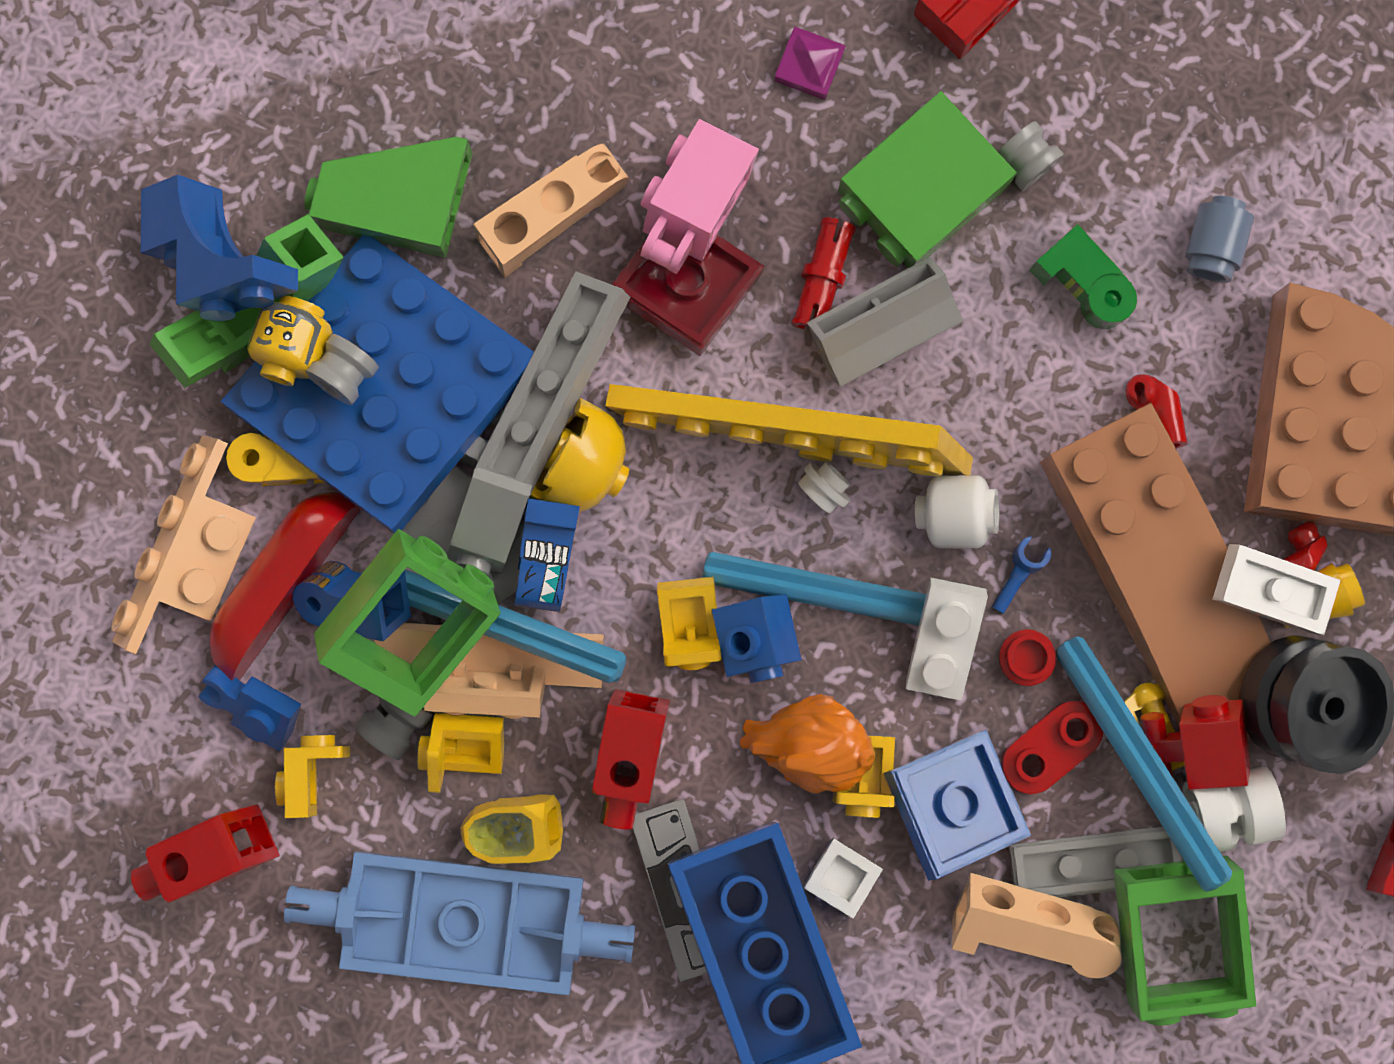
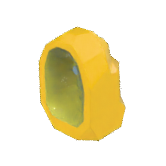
[460,794,563,864]

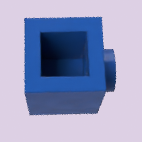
[712,594,802,684]

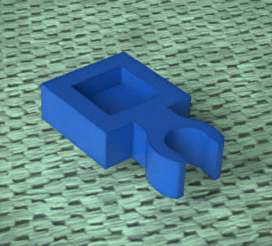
[198,665,301,752]

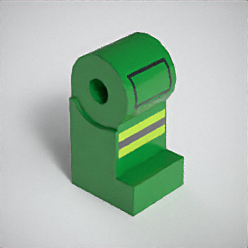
[1029,224,1137,329]

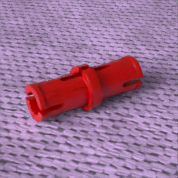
[791,217,856,330]

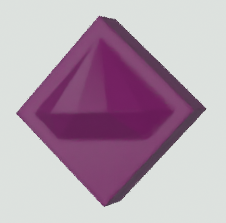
[774,26,846,100]

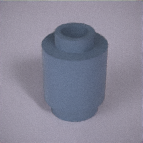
[1185,195,1254,283]

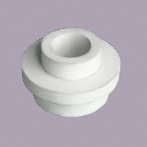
[798,462,850,513]

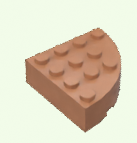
[1244,282,1394,536]

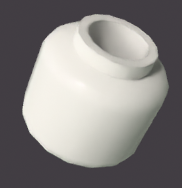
[915,475,999,548]

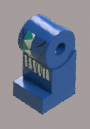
[514,499,580,612]

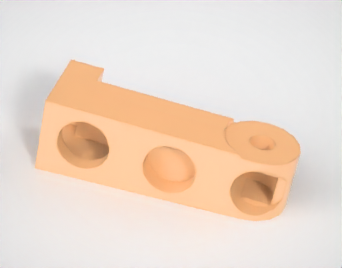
[473,144,629,278]
[952,873,1122,978]

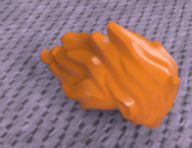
[740,694,876,794]

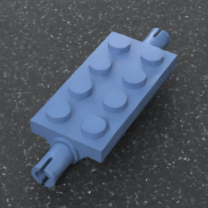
[284,851,635,995]

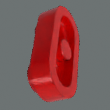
[1001,701,1104,794]

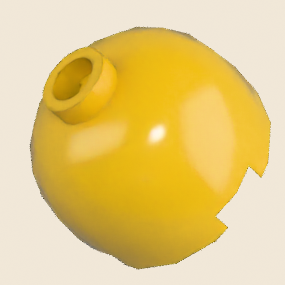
[529,397,629,513]

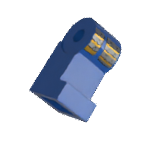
[293,561,411,642]

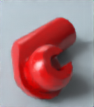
[1125,374,1188,449]
[1282,521,1328,571]

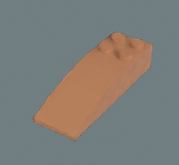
[1040,403,1271,737]

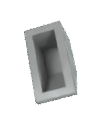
[447,467,532,576]

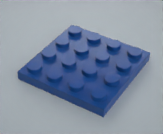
[221,235,534,534]

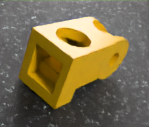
[226,433,325,487]

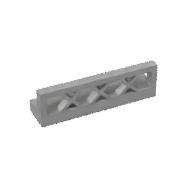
[473,271,630,498]

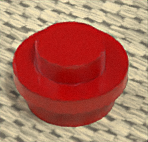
[998,629,1056,686]

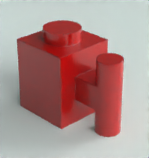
[1141,695,1251,790]

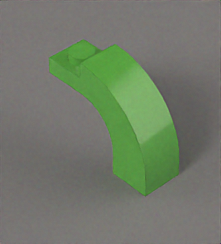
[150,214,344,388]

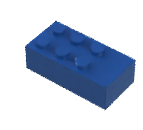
[666,822,862,1064]

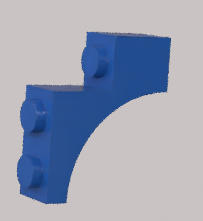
[140,174,298,321]

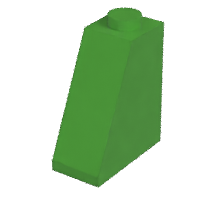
[305,137,473,258]

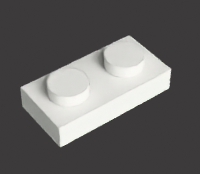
[1212,544,1340,635]
[906,578,988,701]

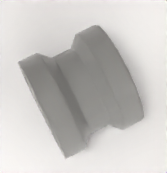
[998,121,1065,192]
[306,334,379,405]

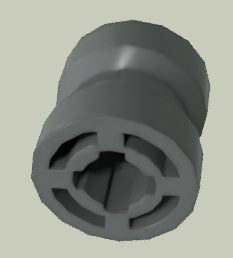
[354,697,435,760]

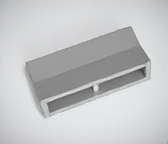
[807,257,963,387]

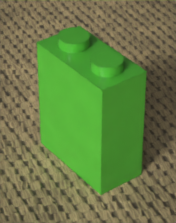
[838,91,1017,268]

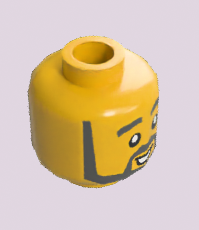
[247,296,333,386]

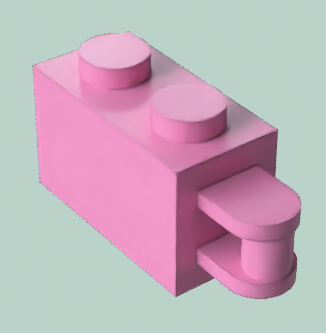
[640,119,759,274]

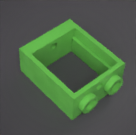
[314,528,501,717]
[1114,855,1257,1026]

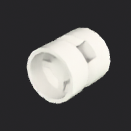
[1183,766,1286,852]

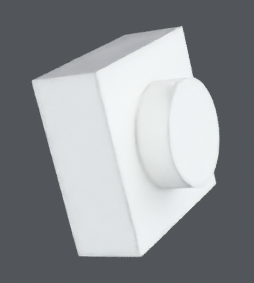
[803,838,883,919]

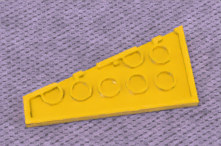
[605,384,973,477]

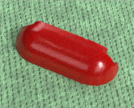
[209,492,361,681]

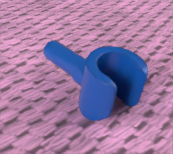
[992,536,1052,614]

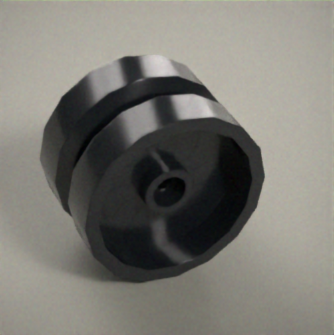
[1239,635,1394,774]

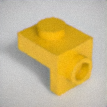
[657,577,722,670]
[418,713,504,793]
[275,735,350,818]
[833,736,895,818]

